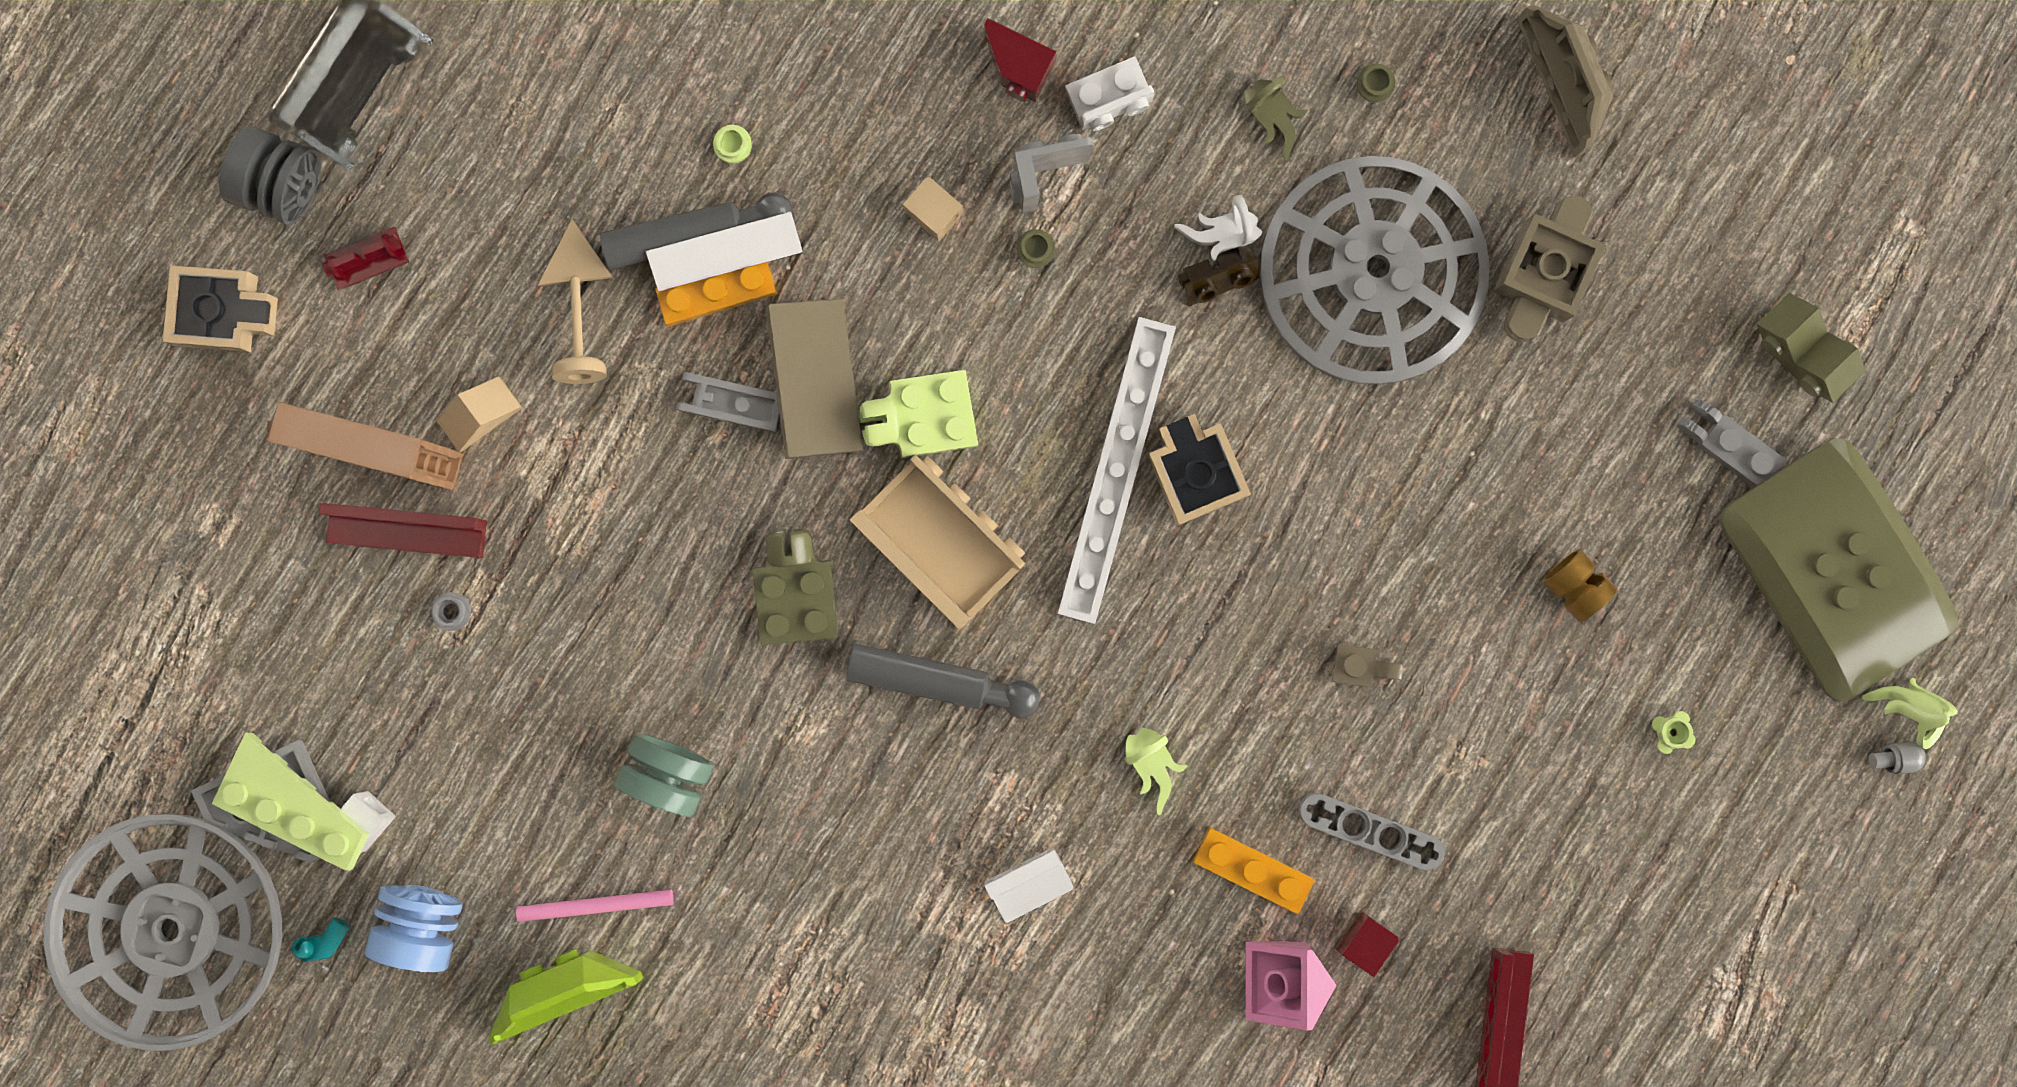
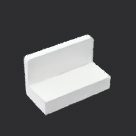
[984,846,1073,923]

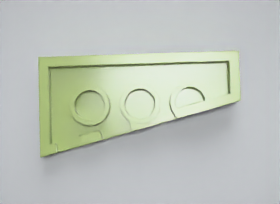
[212,732,369,871]

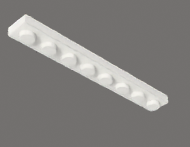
[1058,317,1176,624]

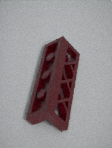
[319,503,487,558]
[1475,947,1534,1087]

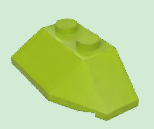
[488,948,643,1045]

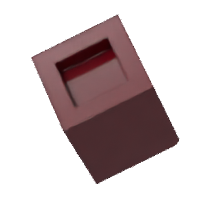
[1336,912,1399,977]

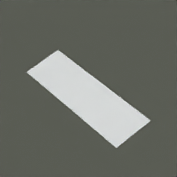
[646,212,803,291]

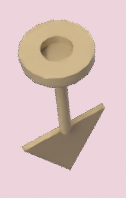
[538,219,613,384]

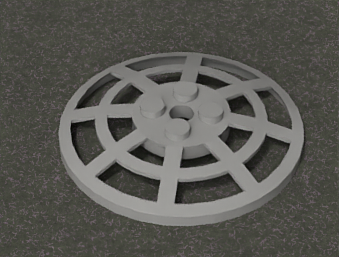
[1259,156,1490,385]
[44,814,282,1051]

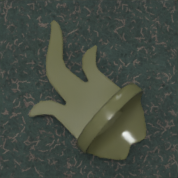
[1244,76,1308,162]

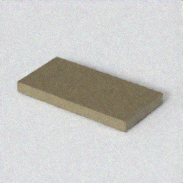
[766,299,863,459]

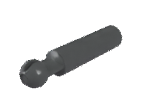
[600,192,793,270]
[847,644,1040,718]

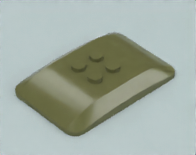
[1720,438,1958,701]

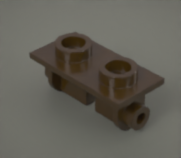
[1177,246,1259,306]

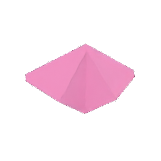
[1246,941,1336,1031]

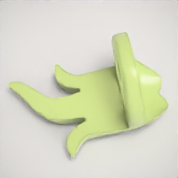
[1862,678,1958,749]
[1125,727,1187,815]

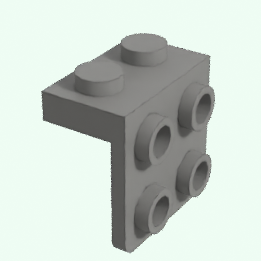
[1009,134,1093,214]

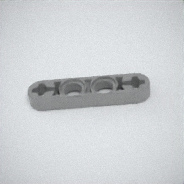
[1298,792,1445,870]

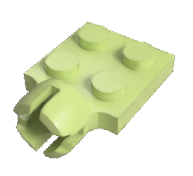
[860,370,978,458]

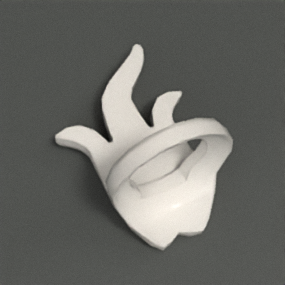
[1174,195,1262,262]

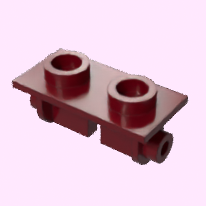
[322,227,409,291]

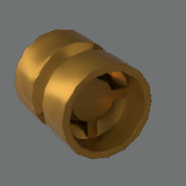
[1542,549,1618,622]

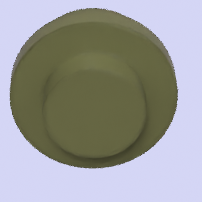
[1356,64,1395,103]
[1017,229,1055,268]

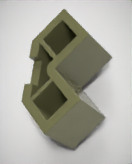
[1757,293,1866,403]

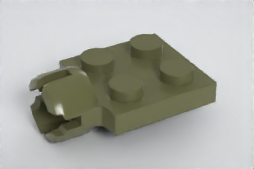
[752,529,839,645]

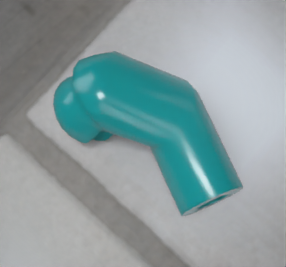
[291,917,350,962]

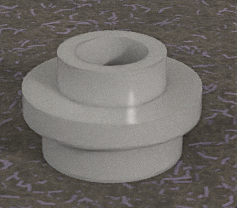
[431,592,471,631]

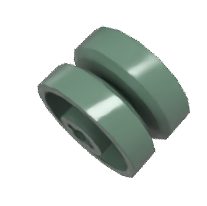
[613,733,715,817]

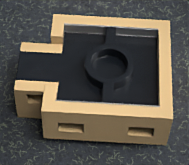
[163,265,278,352]
[1147,414,1251,526]

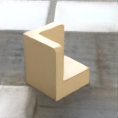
[903,177,964,242]

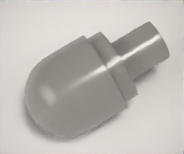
[1869,742,1926,774]

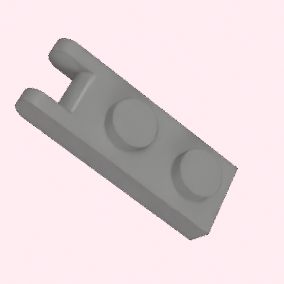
[675,372,780,433]

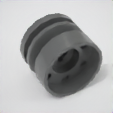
[219,126,321,225]

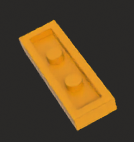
[655,262,778,327]
[1192,827,1315,914]

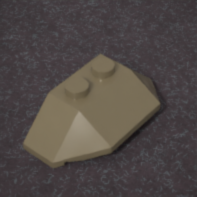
[1517,5,1613,158]

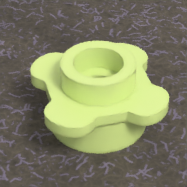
[1651,711,1695,754]

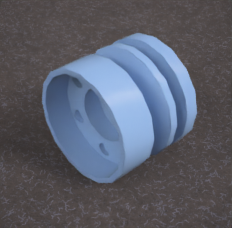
[364,885,463,972]

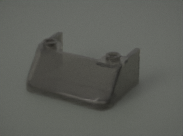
[269,0,434,171]

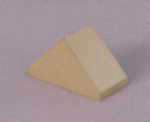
[437,376,523,453]

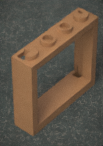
[267,402,463,491]

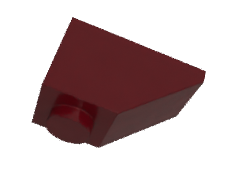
[984,18,1057,102]

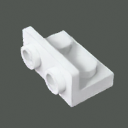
[1065,56,1155,131]

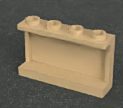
[850,454,1025,630]

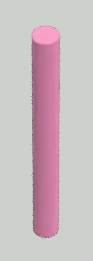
[516,889,673,922]

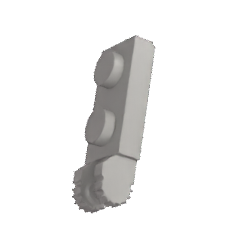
[1677,398,1787,488]

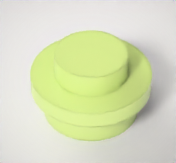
[713,125,752,164]

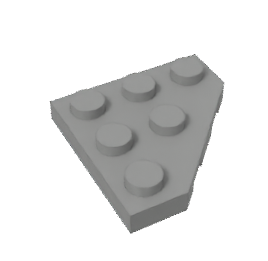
[191,740,330,863]

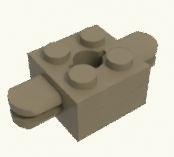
[1493,196,1606,342]

